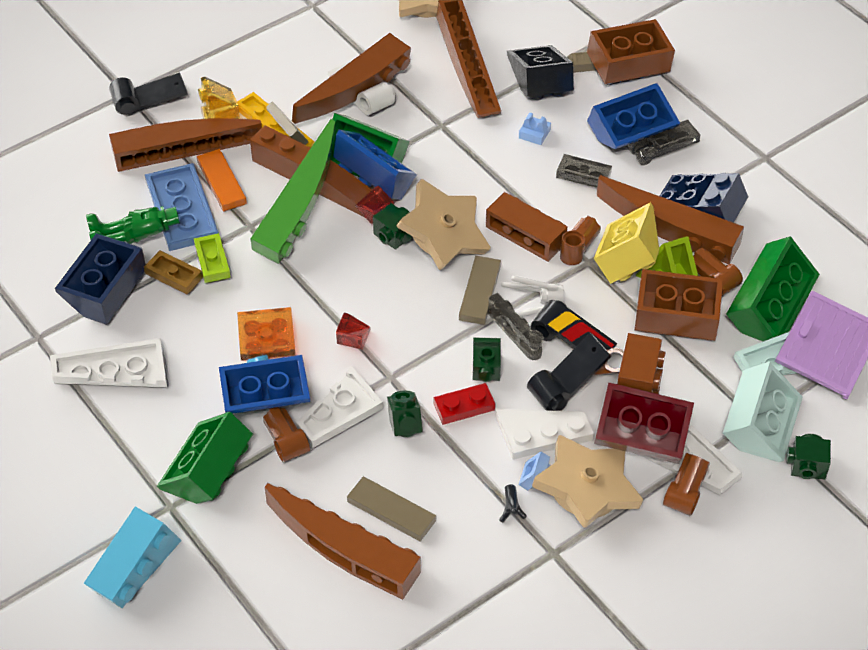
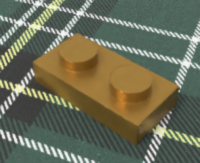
[144,250,203,295]

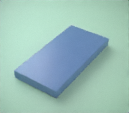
[145,163,219,251]

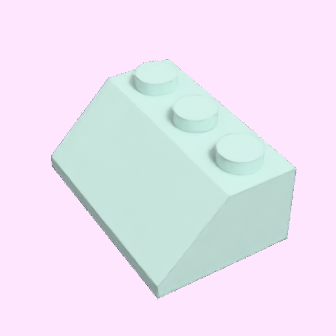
[723,362,803,462]

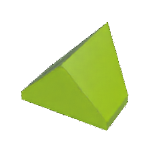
[636,236,698,278]

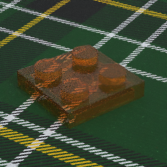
[237,307,296,361]

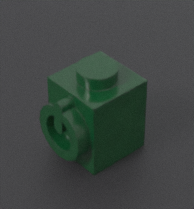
[373,203,413,250]
[387,390,423,437]
[786,434,831,480]

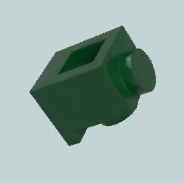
[472,337,501,382]

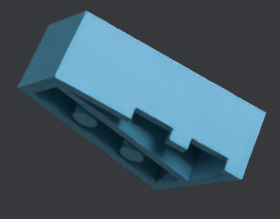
[84,506,182,608]

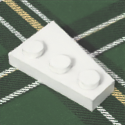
[297,366,383,448]
[495,409,594,460]
[641,424,742,495]

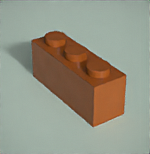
[486,192,568,262]

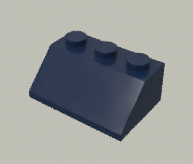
[55,233,146,325]

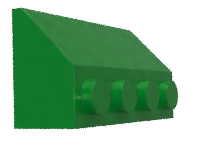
[726,236,820,342]

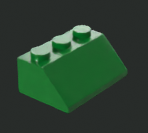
[331,113,410,177]
[156,411,253,504]

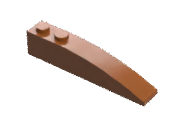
[436,0,501,118]
[292,33,411,124]
[109,118,262,172]
[250,125,388,221]
[597,175,744,264]

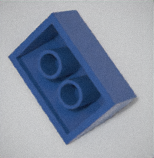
[587,83,680,149]
[334,130,417,201]
[219,355,310,414]

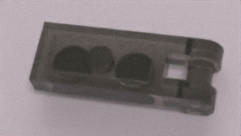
[627,119,701,165]
[488,292,543,360]

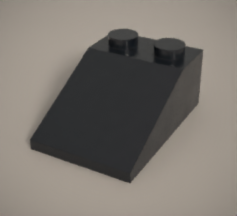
[507,45,574,99]

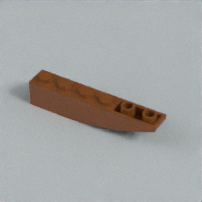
[265,483,421,600]

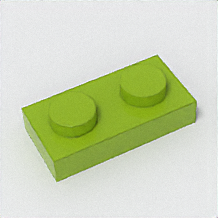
[194,233,231,283]

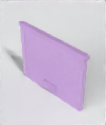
[775,291,868,399]

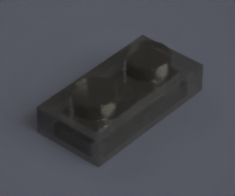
[556,154,612,188]

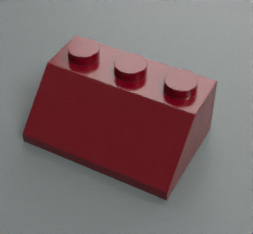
[594,383,694,464]

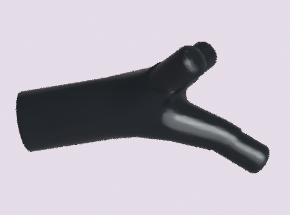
[499,484,527,523]

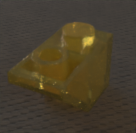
[198,77,240,119]

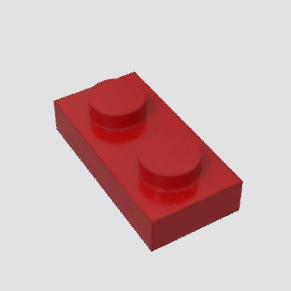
[433,383,495,425]

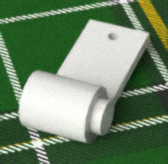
[327,61,396,116]

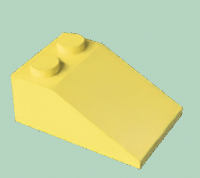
[594,202,659,284]

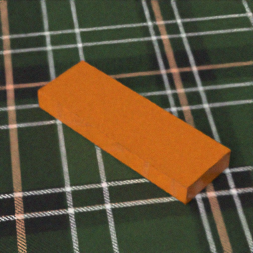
[196,149,247,212]

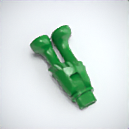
[86,206,180,244]

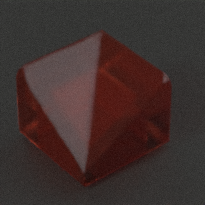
[355,186,395,225]
[336,312,371,350]

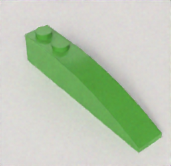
[250,119,335,264]

